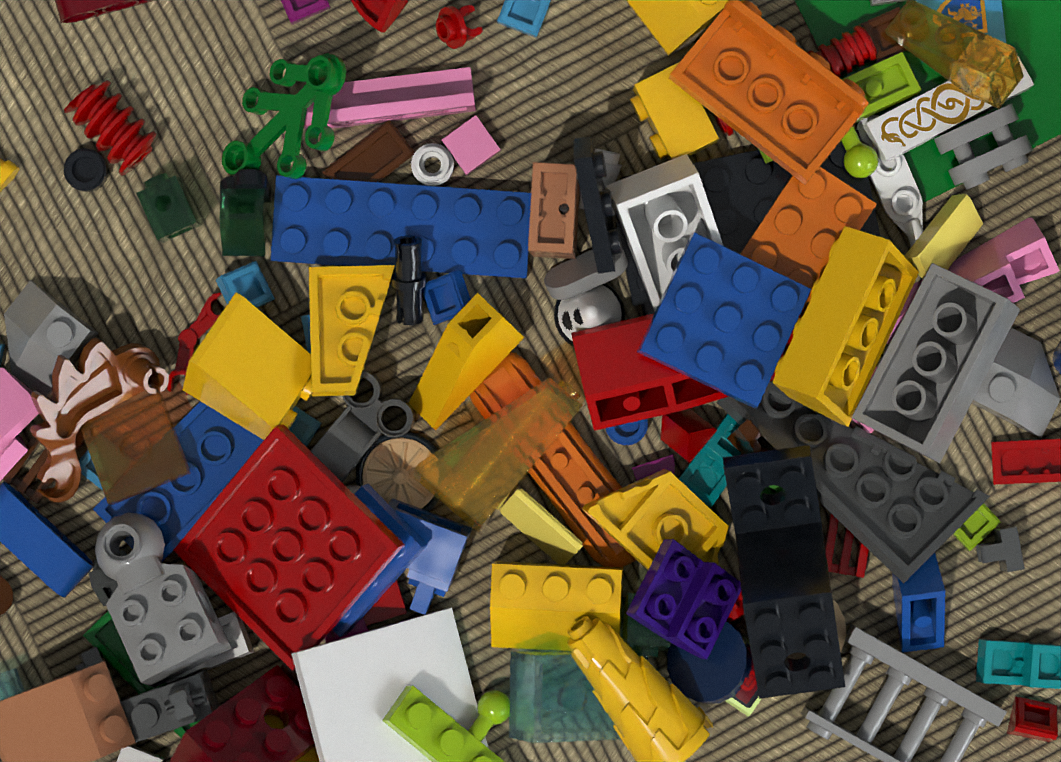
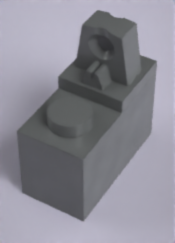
[120,669,220,743]

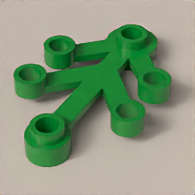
[222,53,346,179]

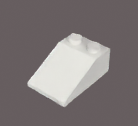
[606,154,723,312]

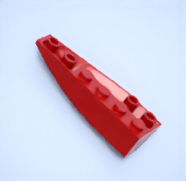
[571,310,806,431]

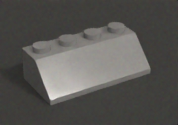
[852,263,1020,463]

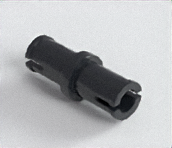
[392,235,426,325]

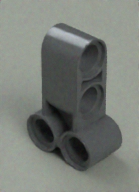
[311,371,416,483]

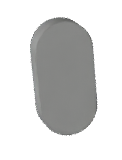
[544,247,628,300]

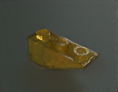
[885,0,1024,109]

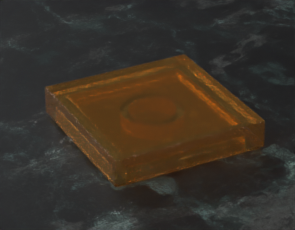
[80,392,191,505]

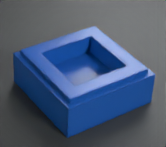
[422,270,471,325]

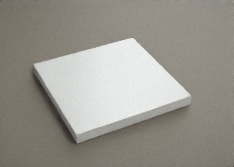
[291,608,488,762]

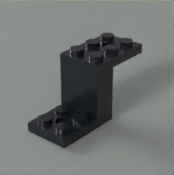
[723,445,846,699]

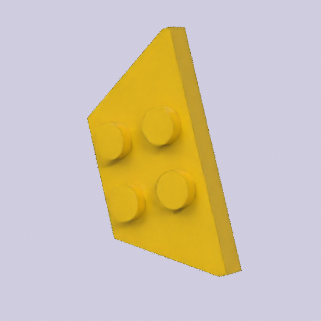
[582,469,729,570]

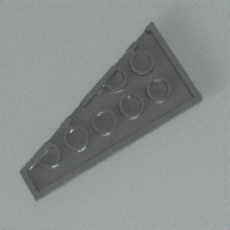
[717,381,990,583]

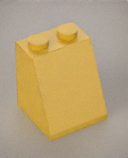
[182,292,312,440]

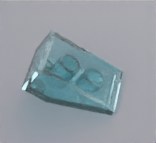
[509,650,648,743]

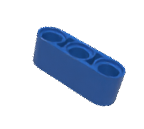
[0,482,94,598]

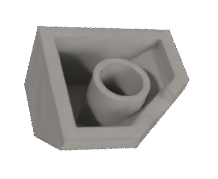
[4,280,99,398]
[971,328,1060,438]

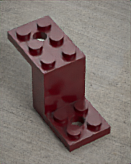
[170,665,315,762]

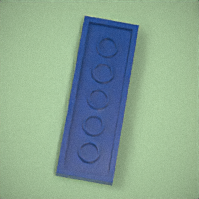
[271,175,531,278]

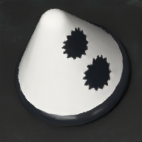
[554,283,625,347]

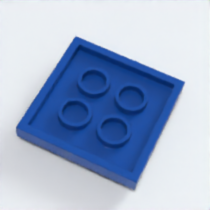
[637,232,811,408]

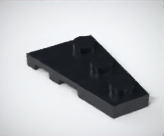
[574,136,622,274]

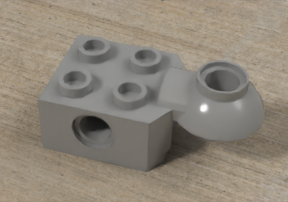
[95,512,231,688]

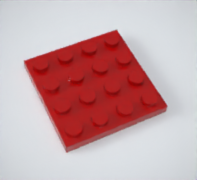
[174,424,405,671]

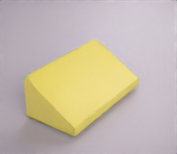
[905,193,983,279]
[500,487,583,565]

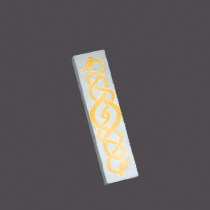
[863,48,1034,164]

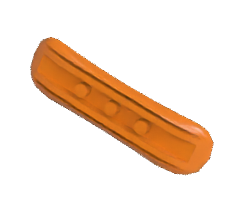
[470,352,636,567]

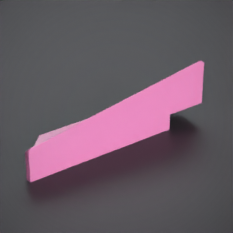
[887,218,1060,344]

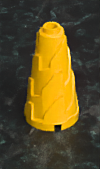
[567,616,713,762]

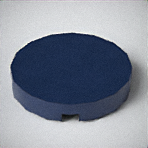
[667,622,752,704]

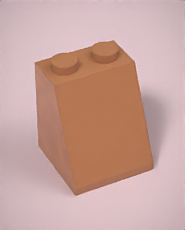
[0,661,136,762]

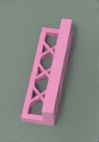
[301,67,476,130]

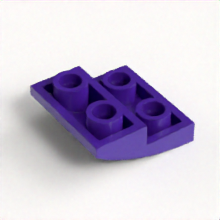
[626,539,741,659]

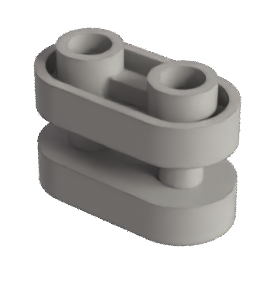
[934,104,1033,190]

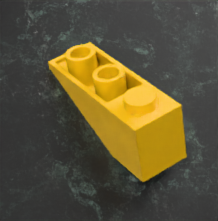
[409,292,525,430]

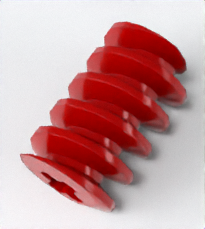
[64,80,157,176]

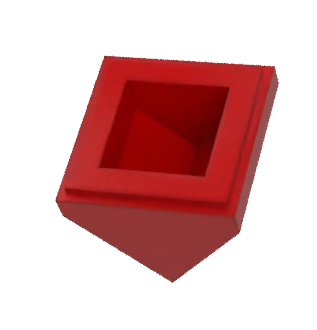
[660,408,717,463]
[1007,696,1058,742]

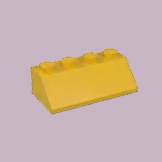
[772,226,919,427]

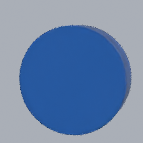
[605,419,648,445]

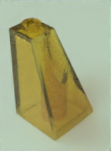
[413,377,583,533]

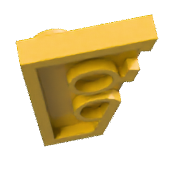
[309,265,395,396]

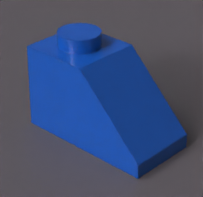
[892,553,945,653]

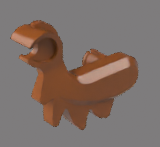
[30,338,169,502]

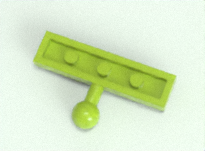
[759,52,921,178]
[382,685,512,762]

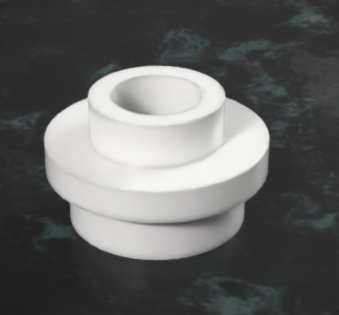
[411,143,454,186]

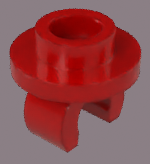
[436,5,483,49]

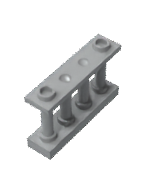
[801,624,1007,762]

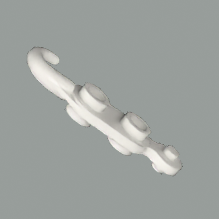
[856,115,924,248]

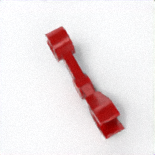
[167,293,222,395]

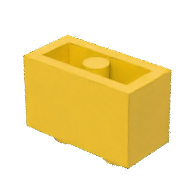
[630,62,719,161]

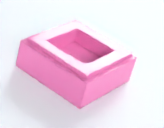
[441,115,501,176]

